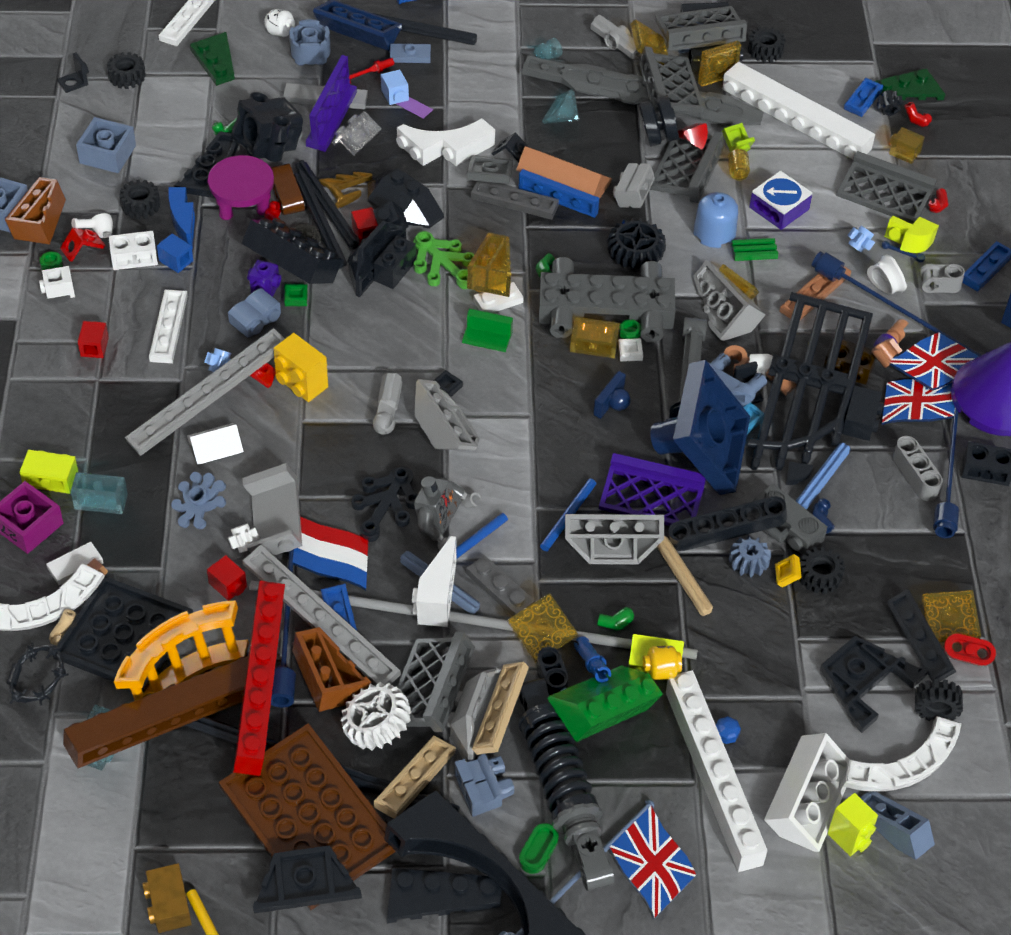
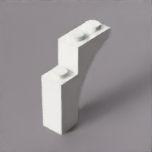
[396,118,495,166]

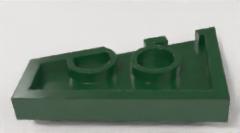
[190,32,235,86]
[875,68,945,100]

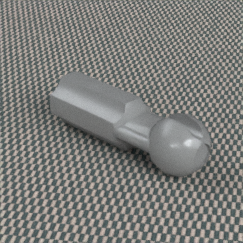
[372,372,403,435]

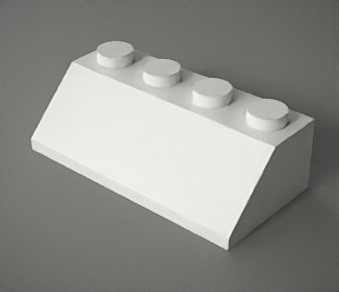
[764,733,849,852]

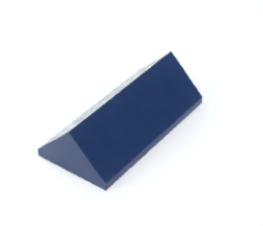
[313,0,402,51]

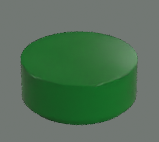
[39,252,63,270]

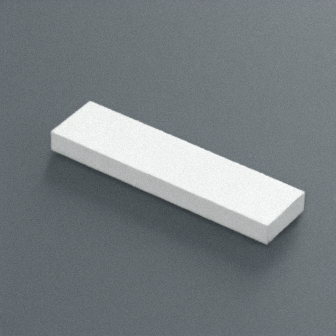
[159,0,215,46]
[149,289,188,364]

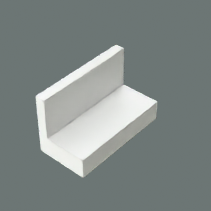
[187,423,244,465]

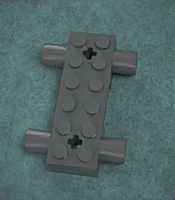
[539,257,675,342]

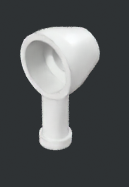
[71,213,113,238]

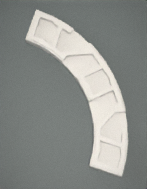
[0,563,105,631]
[843,716,961,791]

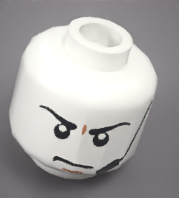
[264,9,295,37]

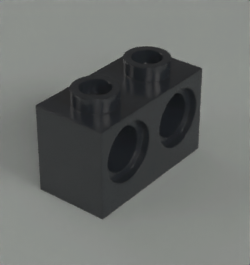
[961,441,1011,486]

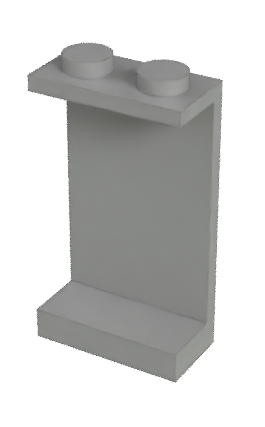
[242,463,302,556]

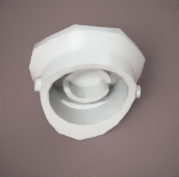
[867,254,907,295]

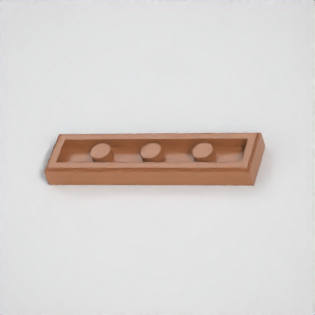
[779,267,851,320]

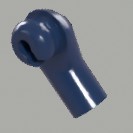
[812,498,835,534]

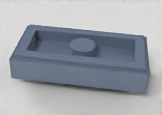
[390,43,431,63]

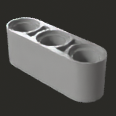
[893,436,943,502]

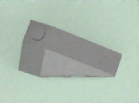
[693,260,765,341]

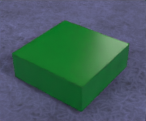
[284,284,308,306]

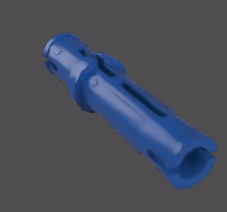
[574,636,611,683]

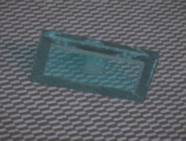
[542,89,579,124]

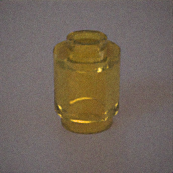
[728,149,750,181]

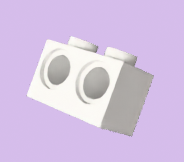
[109,231,158,270]

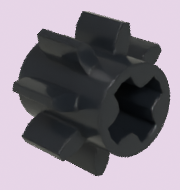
[877,90,903,116]

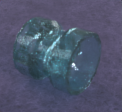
[534,38,562,60]

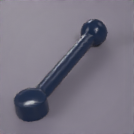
[881,241,925,263]

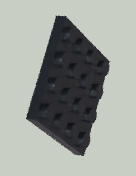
[53,576,193,693]

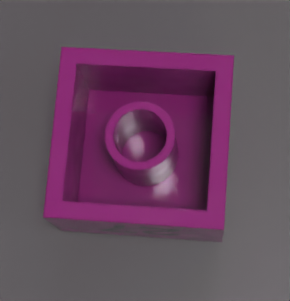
[0,481,64,554]

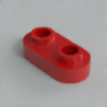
[944,634,996,666]

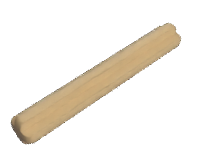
[657,536,713,616]

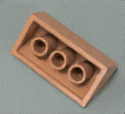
[516,146,612,198]

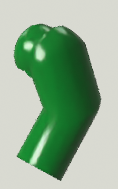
[212,118,237,135]
[535,253,555,277]
[597,607,634,630]

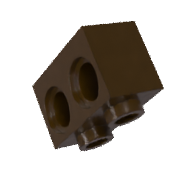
[824,340,876,385]

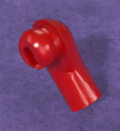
[904,102,932,127]
[928,188,949,213]
[264,201,281,220]

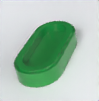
[519,823,559,874]

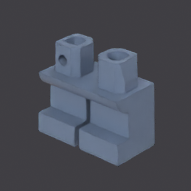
[454,754,514,817]

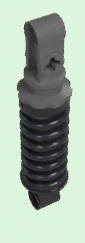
[518,678,614,891]

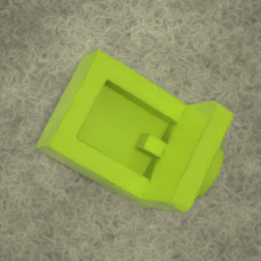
[721,123,755,154]

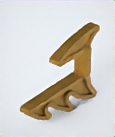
[319,172,372,209]

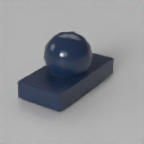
[593,371,631,419]

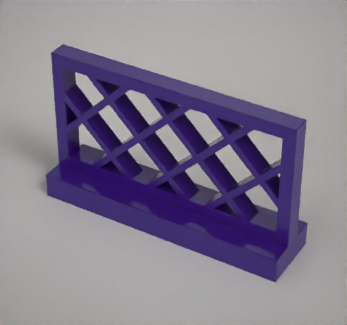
[306,55,357,152]
[599,453,706,526]

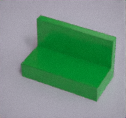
[462,308,513,352]

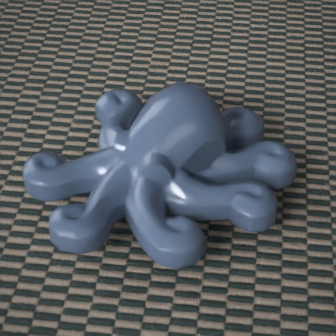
[171,472,226,530]

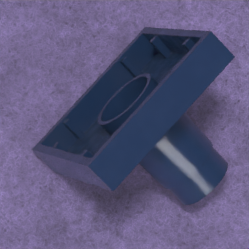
[651,360,751,495]

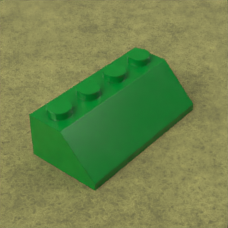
[547,665,663,742]

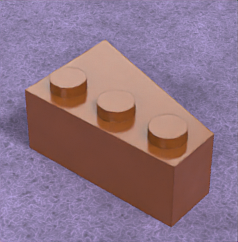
[5,177,66,244]
[292,627,371,712]

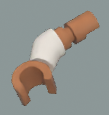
[723,345,797,396]

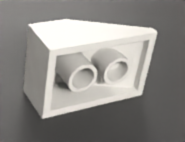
[412,536,457,627]

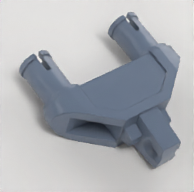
[709,353,767,406]

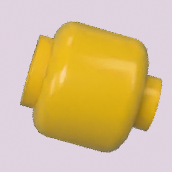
[643,646,682,680]

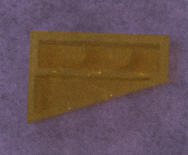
[467,233,511,297]

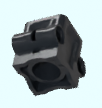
[231,92,303,162]

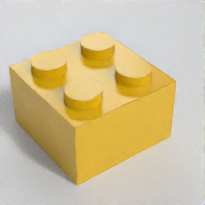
[274,333,328,402]

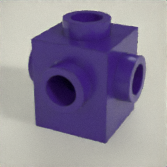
[247,260,281,297]

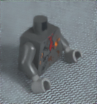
[414,476,481,550]

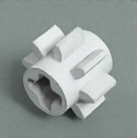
[228,523,260,553]

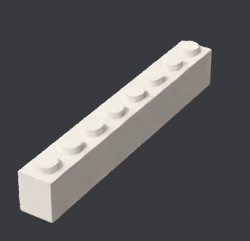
[722,61,875,160]
[666,670,768,872]

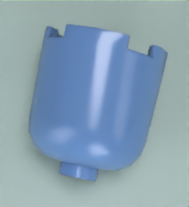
[693,192,738,248]

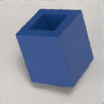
[157,234,193,273]

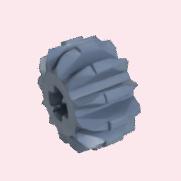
[729,536,771,578]

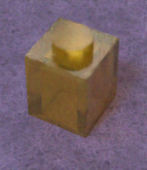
[889,127,925,164]

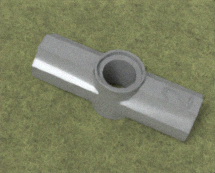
[590,15,644,61]

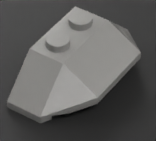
[415,379,480,450]
[565,514,664,565]
[447,667,502,762]

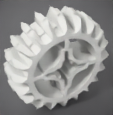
[341,682,411,751]

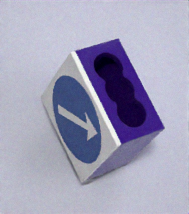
[749,171,813,230]

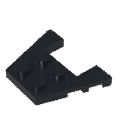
[820,636,929,733]

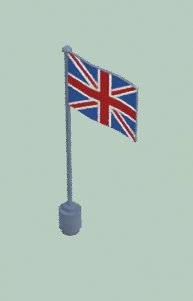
[499,800,696,935]

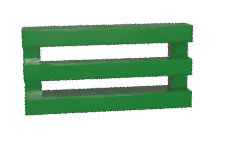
[731,238,779,261]

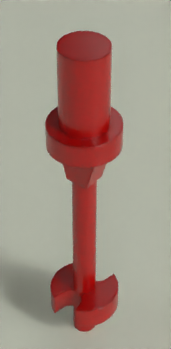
[349,58,394,84]

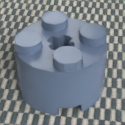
[289,19,331,65]

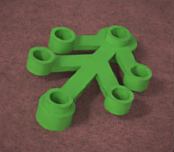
[413,231,475,289]

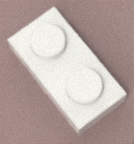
[473,282,523,313]

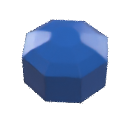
[716,717,741,744]

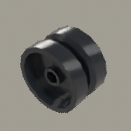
[639,95,679,147]

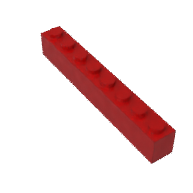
[233,581,285,776]

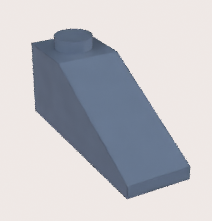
[860,791,935,860]

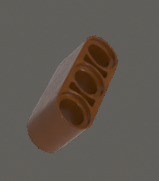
[270,163,305,216]

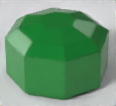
[619,319,641,339]

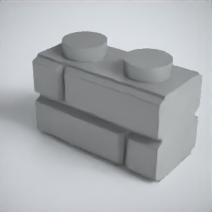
[613,163,655,208]

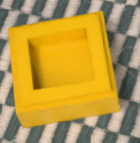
[775,554,802,588]

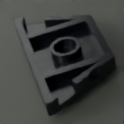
[253,845,362,914]

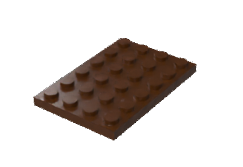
[219,723,396,911]

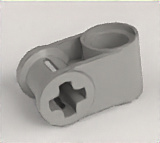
[920,264,965,293]

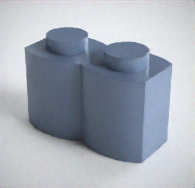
[228,288,281,338]

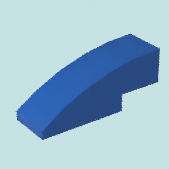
[169,187,195,249]

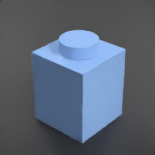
[381,70,409,105]

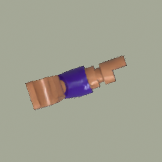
[871,319,909,368]

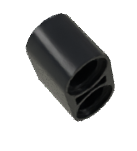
[537,647,568,696]

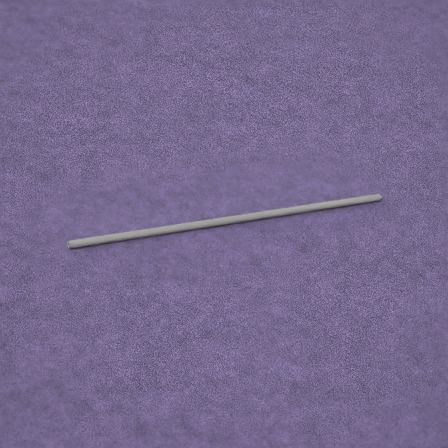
[249,580,698,660]

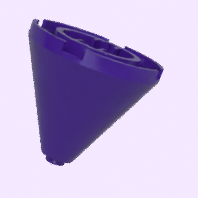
[951,341,1011,436]

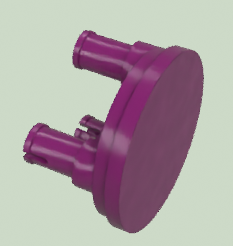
[208,155,274,220]

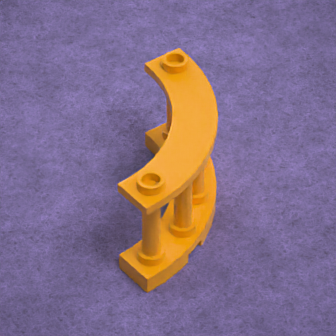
[114,600,249,701]

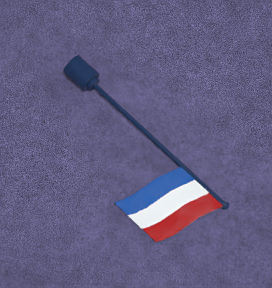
[271,517,368,708]

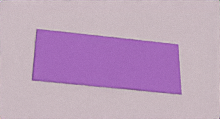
[396,97,433,118]

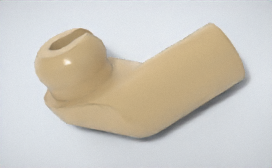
[49,609,76,646]

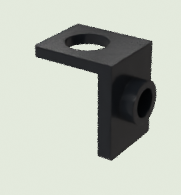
[57,52,89,93]
[491,132,529,163]
[733,361,764,404]

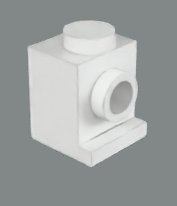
[39,266,75,299]

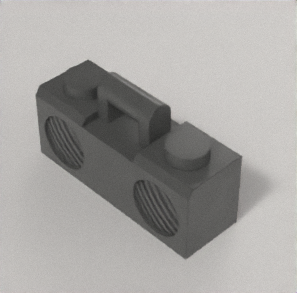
[753,484,828,555]

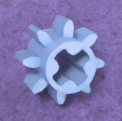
[847,225,875,252]
[204,348,232,372]

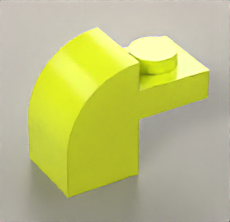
[884,216,939,253]

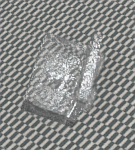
[332,111,382,156]

